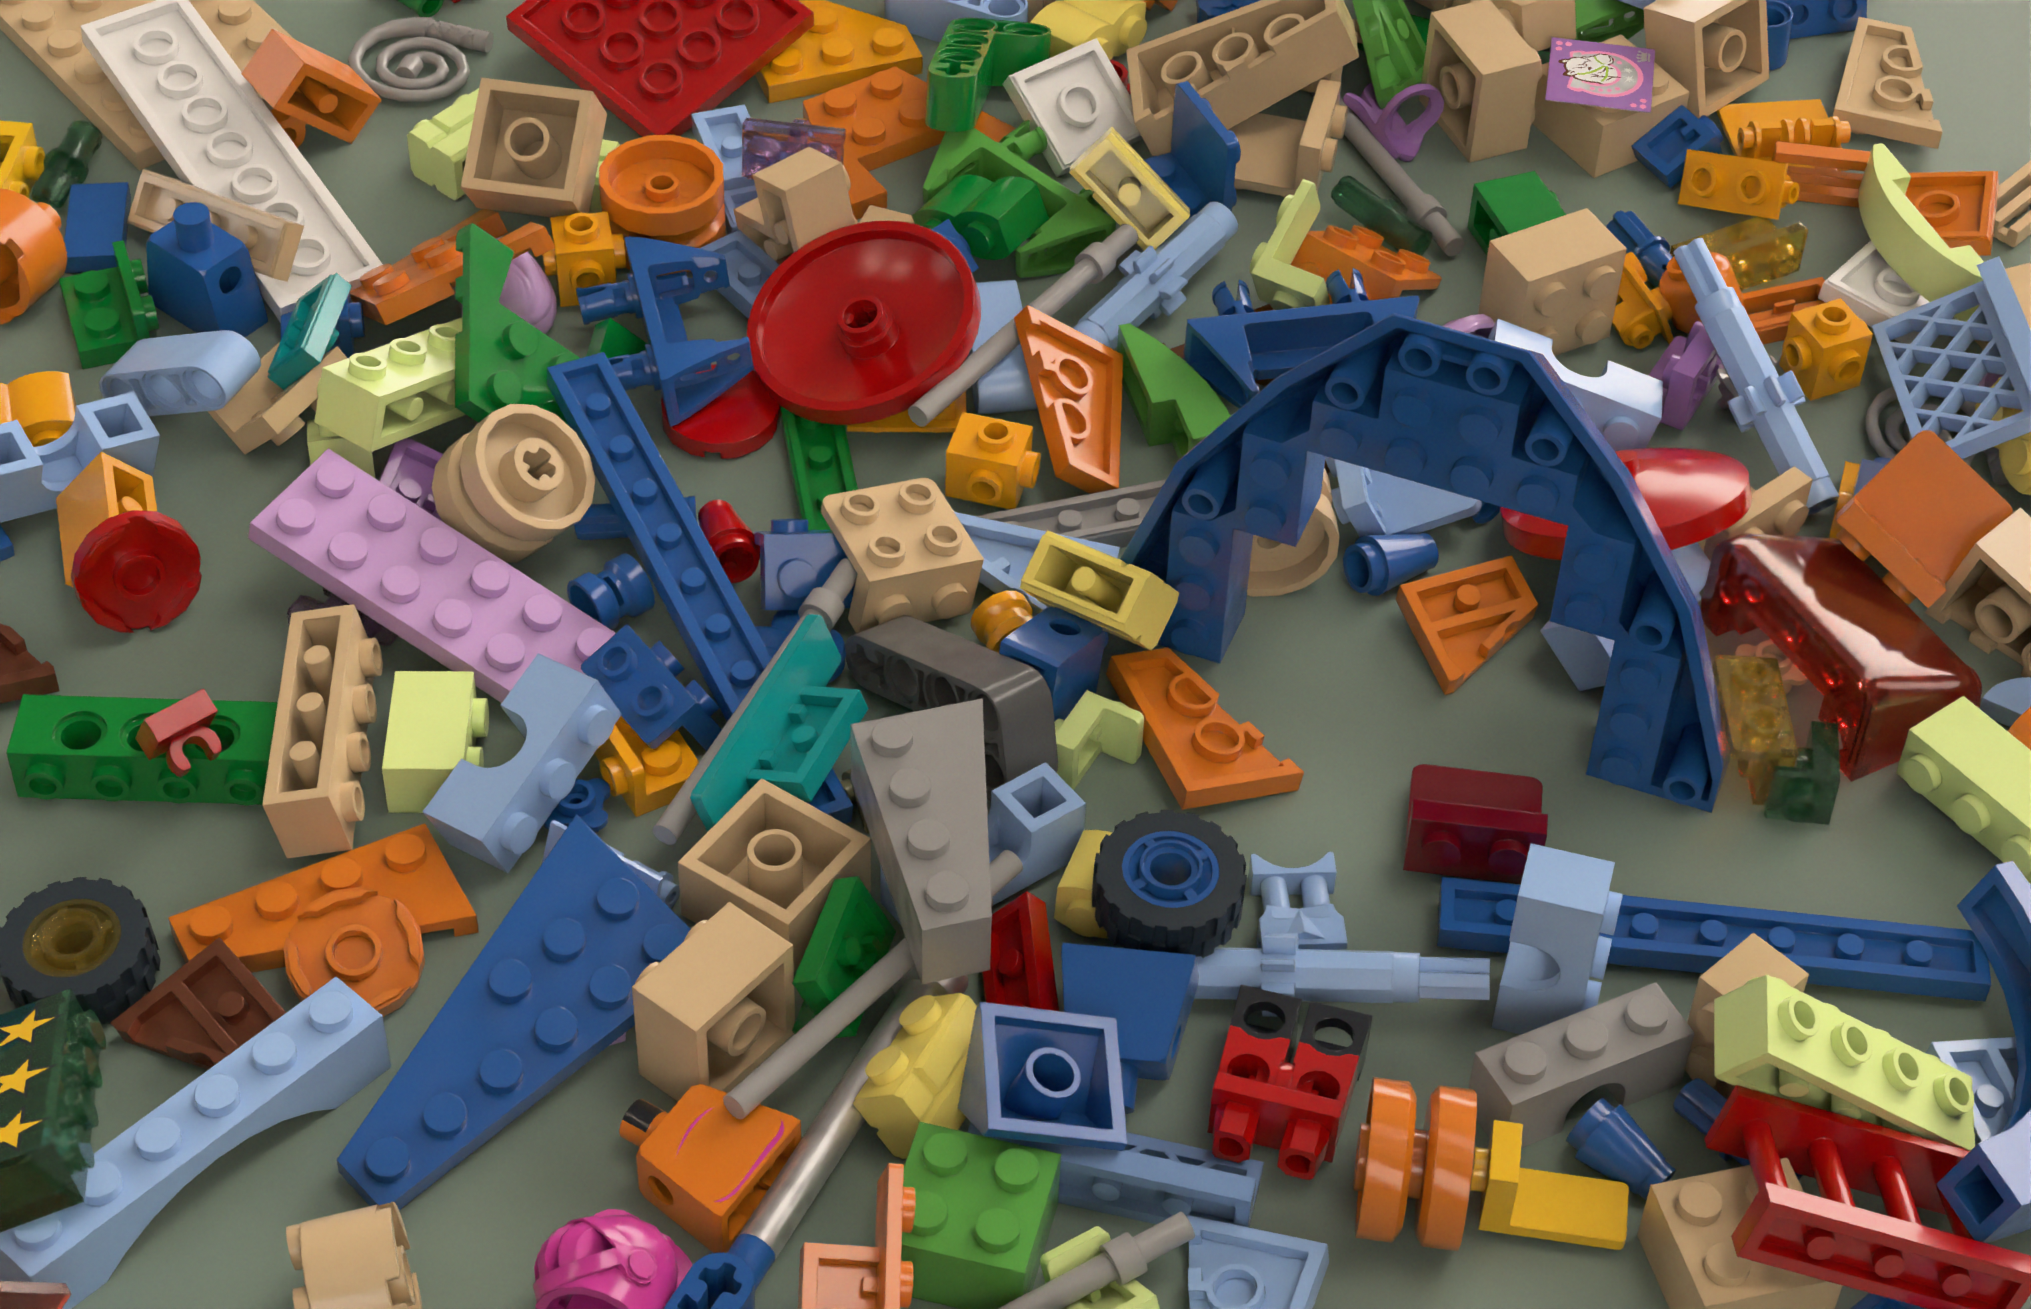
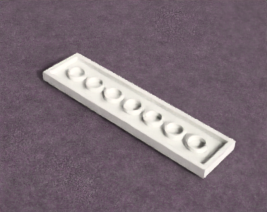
[81,0,383,323]

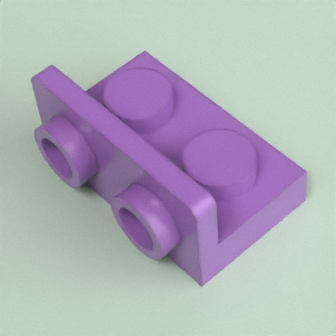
[1648,321,1725,431]

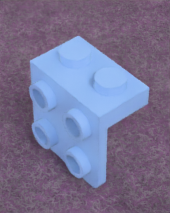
[1325,456,1482,537]

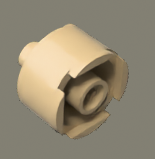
[286,1202,423,1309]

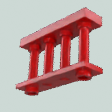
[1704,1085,2031,1309]

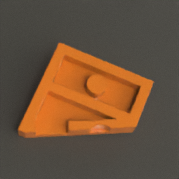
[1395,555,1538,695]

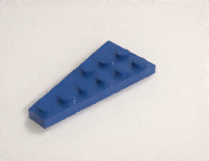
[337,814,691,1210]

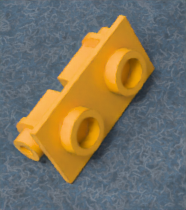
[1678,149,1800,220]
[1612,251,1674,349]

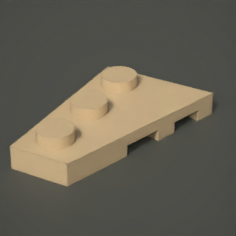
[1833,17,1943,149]

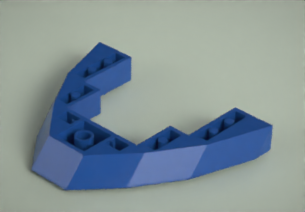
[1120,313,1730,813]

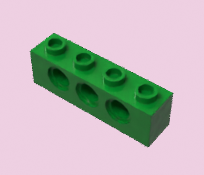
[6,694,278,806]

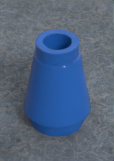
[1343,533,1439,596]
[1566,1098,1676,1200]

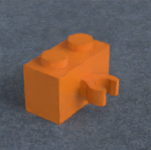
[241,29,382,148]

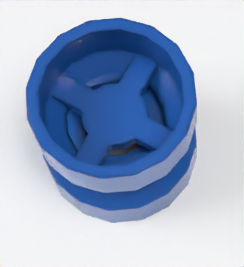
[567,553,655,630]

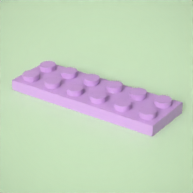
[248,448,616,703]

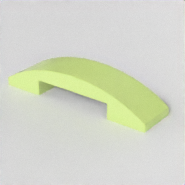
[1858,143,1984,322]

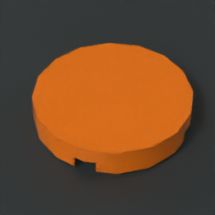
[284,887,425,1017]

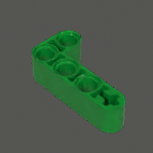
[925,18,1051,132]

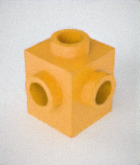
[542,211,626,307]
[1779,298,1873,401]
[945,412,1041,509]

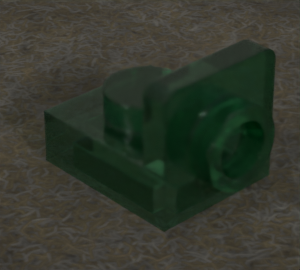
[1764,721,1840,825]

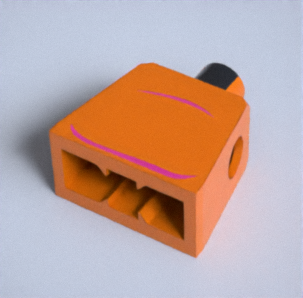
[619,1084,801,1253]

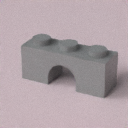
[1468,982,1695,1148]

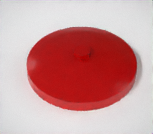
[747,220,981,425]
[1500,447,1752,560]

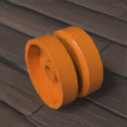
[599,135,726,276]
[1353,1077,1477,1251]

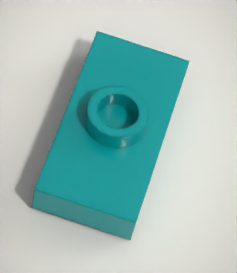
[267,273,352,390]

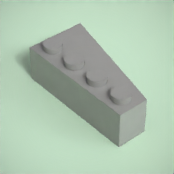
[850,699,992,984]

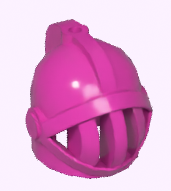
[533,1209,692,1309]

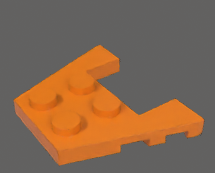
[803,66,1016,220]
[350,209,556,326]

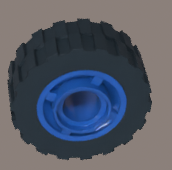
[1091,810,1247,958]

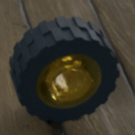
[0,877,161,1033]

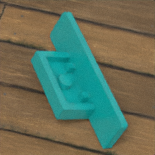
[690,614,869,832]

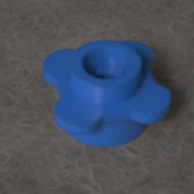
[543,778,611,833]

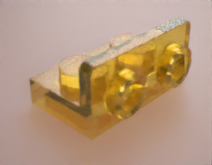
[1670,217,1809,291]
[1712,655,1799,806]

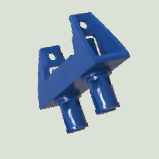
[576,236,754,426]
[1183,268,1420,409]

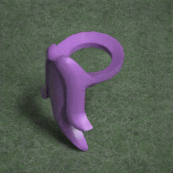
[1343,82,1444,162]

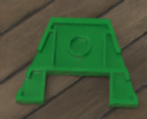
[455,223,648,427]

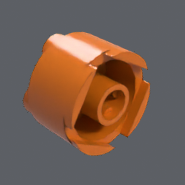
[0,188,67,325]

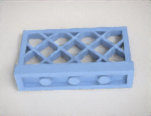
[1872,256,2031,459]

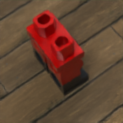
[1207,985,1373,1181]

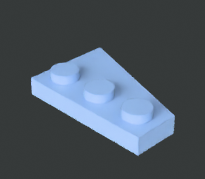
[1187,1215,1329,1309]

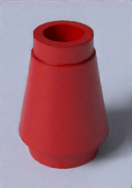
[698,500,760,583]

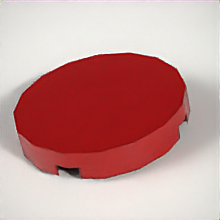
[661,364,780,459]
[71,510,202,633]

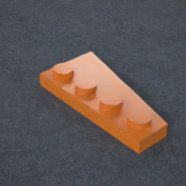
[168,823,479,973]

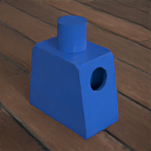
[146,202,268,337]
[999,607,1109,722]
[1061,943,1199,1114]

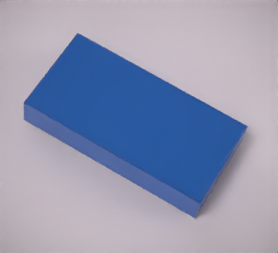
[64,182,131,273]

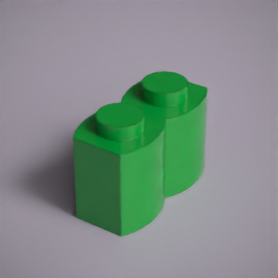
[912,175,1049,260]

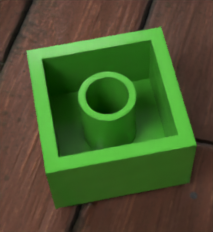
[901,1122,1061,1309]

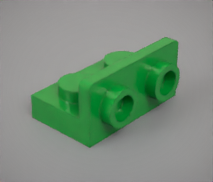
[59,240,159,370]
[792,876,896,1039]

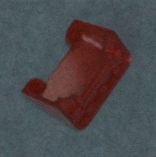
[1700,533,1982,782]

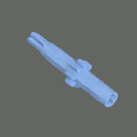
[1073,202,1238,350]
[1673,238,1839,516]
[1194,932,1490,1017]

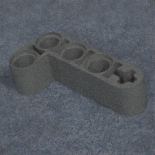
[845,615,1058,802]

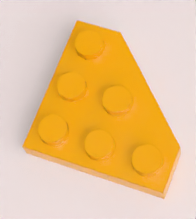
[755,0,923,103]

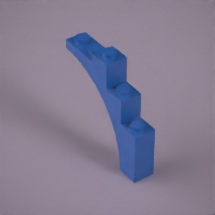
[1936,861,2031,1243]

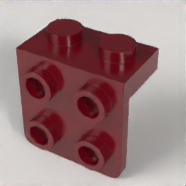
[1403,764,1548,885]

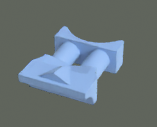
[1248,852,1348,950]

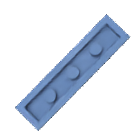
[968,1122,1264,1228]

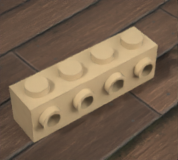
[262,604,383,858]

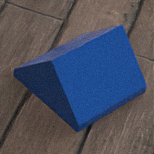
[958,1002,1128,1151]

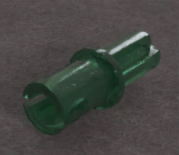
[31,120,102,209]
[1330,175,1433,256]

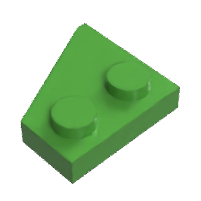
[1352,0,1426,109]

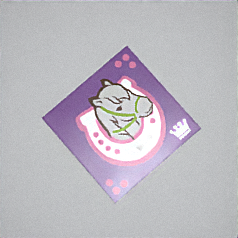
[1545,37,1655,113]

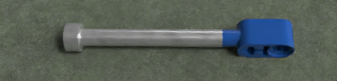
[664,966,969,1309]

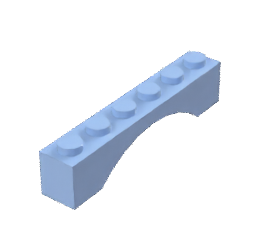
[0,977,391,1309]

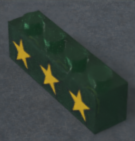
[0,988,106,1233]

